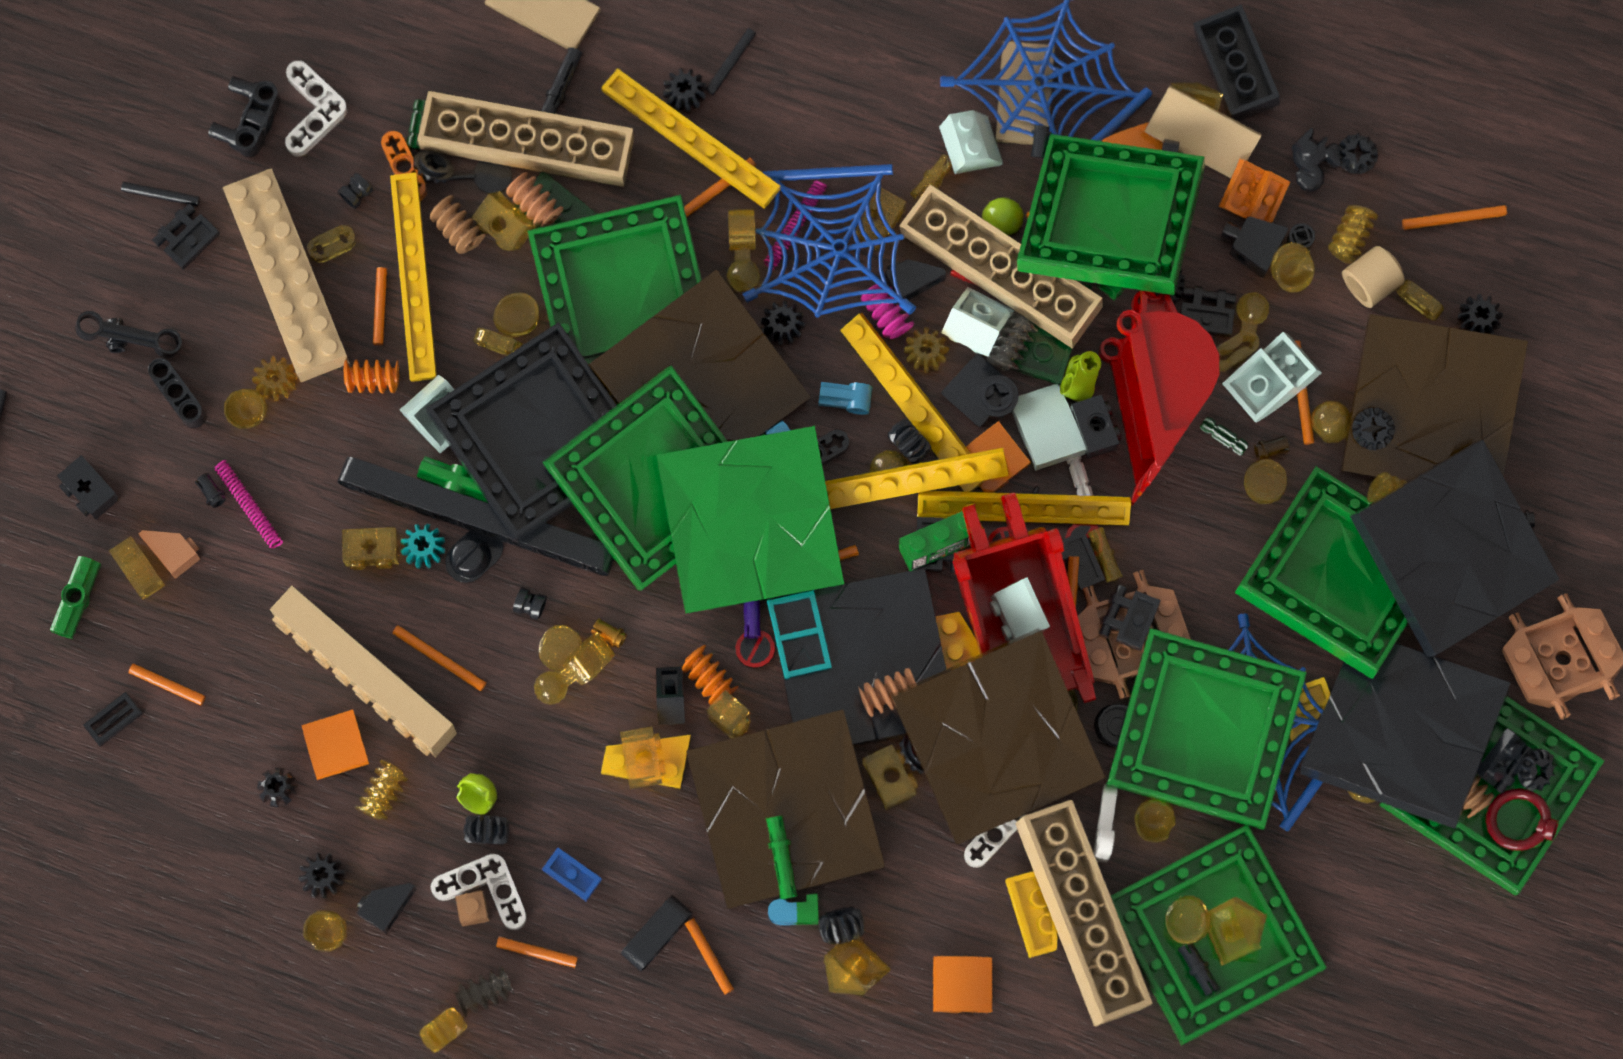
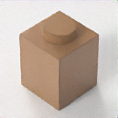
[455,891,489,927]

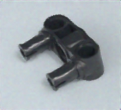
[208,76,281,158]

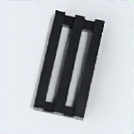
[83,692,143,747]

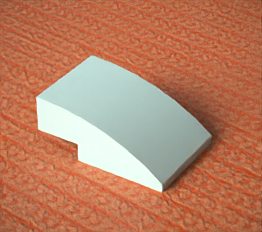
[1222,332,1322,423]
[1012,384,1086,471]

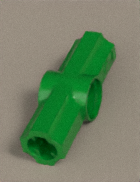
[417,456,488,503]
[50,556,101,639]

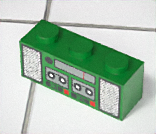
[899,511,970,571]

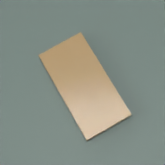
[485,0,600,49]
[996,41,1055,145]
[1144,85,1261,178]

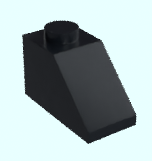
[885,259,946,304]
[656,667,685,725]
[357,883,417,935]

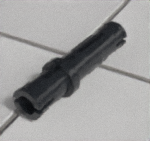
[541,47,583,114]

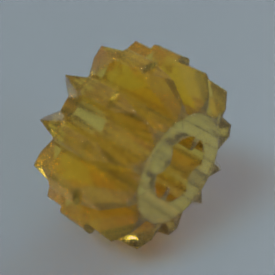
[904,327,949,373]
[252,356,298,401]
[419,1008,467,1052]

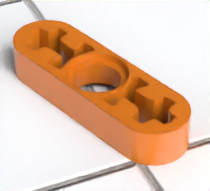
[381,131,427,201]

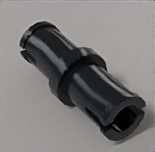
[1178,941,1221,997]

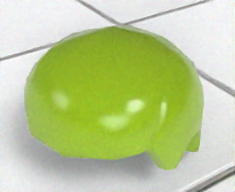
[982,197,1024,236]
[457,773,497,815]

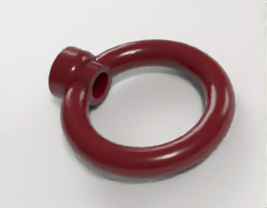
[1486,788,1559,851]

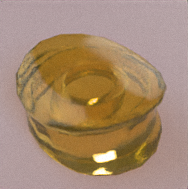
[1271,243,1315,293]
[493,293,539,337]
[1244,459,1287,504]
[538,625,582,671]
[1165,896,1211,944]

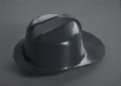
[445,530,504,583]

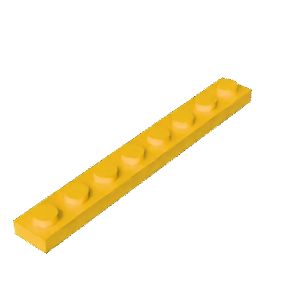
[601,69,781,209]
[390,172,437,382]
[840,313,986,492]
[825,448,1008,509]
[917,491,1131,525]

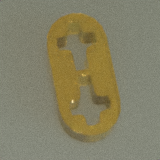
[307,225,356,263]
[1397,280,1444,321]
[473,328,523,356]

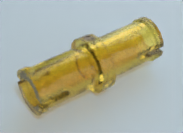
[910,154,953,201]
[1087,527,1123,583]

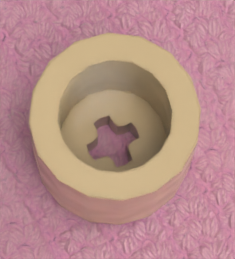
[1342,246,1405,308]

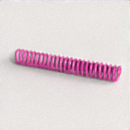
[764,179,827,270]
[215,460,284,548]

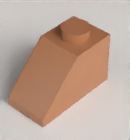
[138,530,200,579]

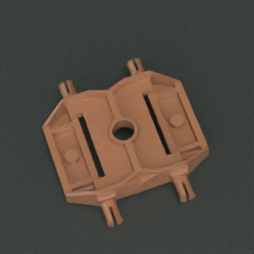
[1078,570,1190,700]
[1502,593,1623,720]

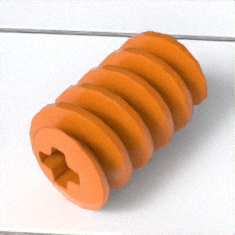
[344,360,399,393]
[682,645,738,705]

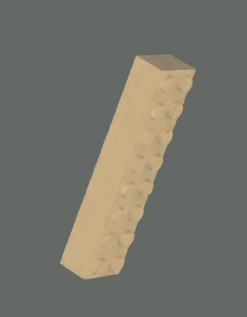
[418,91,634,187]
[223,168,350,382]
[900,185,1103,349]
[270,586,457,757]
[1015,800,1152,1026]

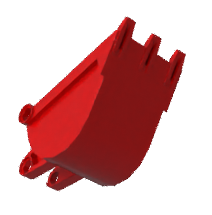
[1098,290,1219,506]
[953,492,1096,703]

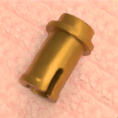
[591,618,627,648]

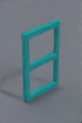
[767,590,832,679]

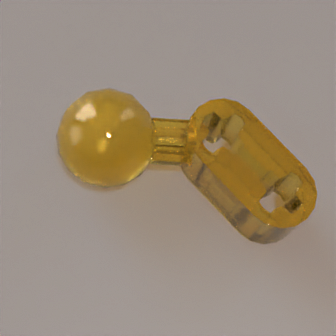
[727,209,760,292]
[1217,293,1269,372]
[534,632,615,705]

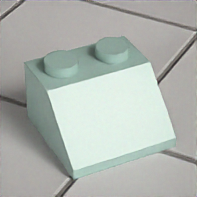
[940,110,1003,174]
[941,287,1014,357]
[400,375,454,453]
[990,578,1050,641]

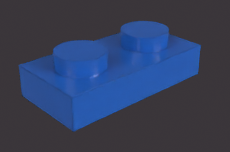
[542,848,602,902]

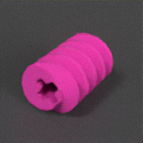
[861,284,914,339]

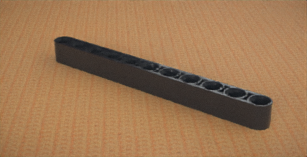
[337,457,615,576]

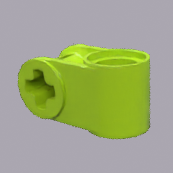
[1060,351,1101,402]

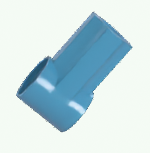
[819,382,873,415]

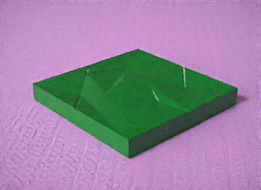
[1017,134,1205,295]
[528,195,702,364]
[542,366,728,591]
[656,426,844,614]
[1235,466,1408,679]
[1106,628,1307,830]
[1379,697,1605,896]
[1110,825,1327,1046]

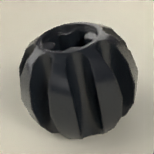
[257,767,297,807]

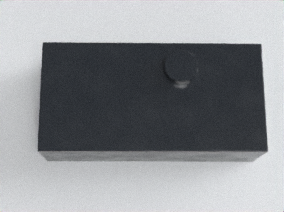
[1193,4,1280,122]

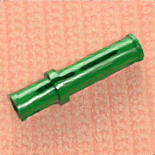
[766,815,798,899]

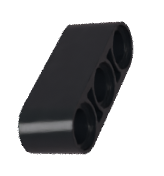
[148,358,205,429]
[621,895,693,972]

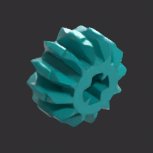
[400,524,446,569]

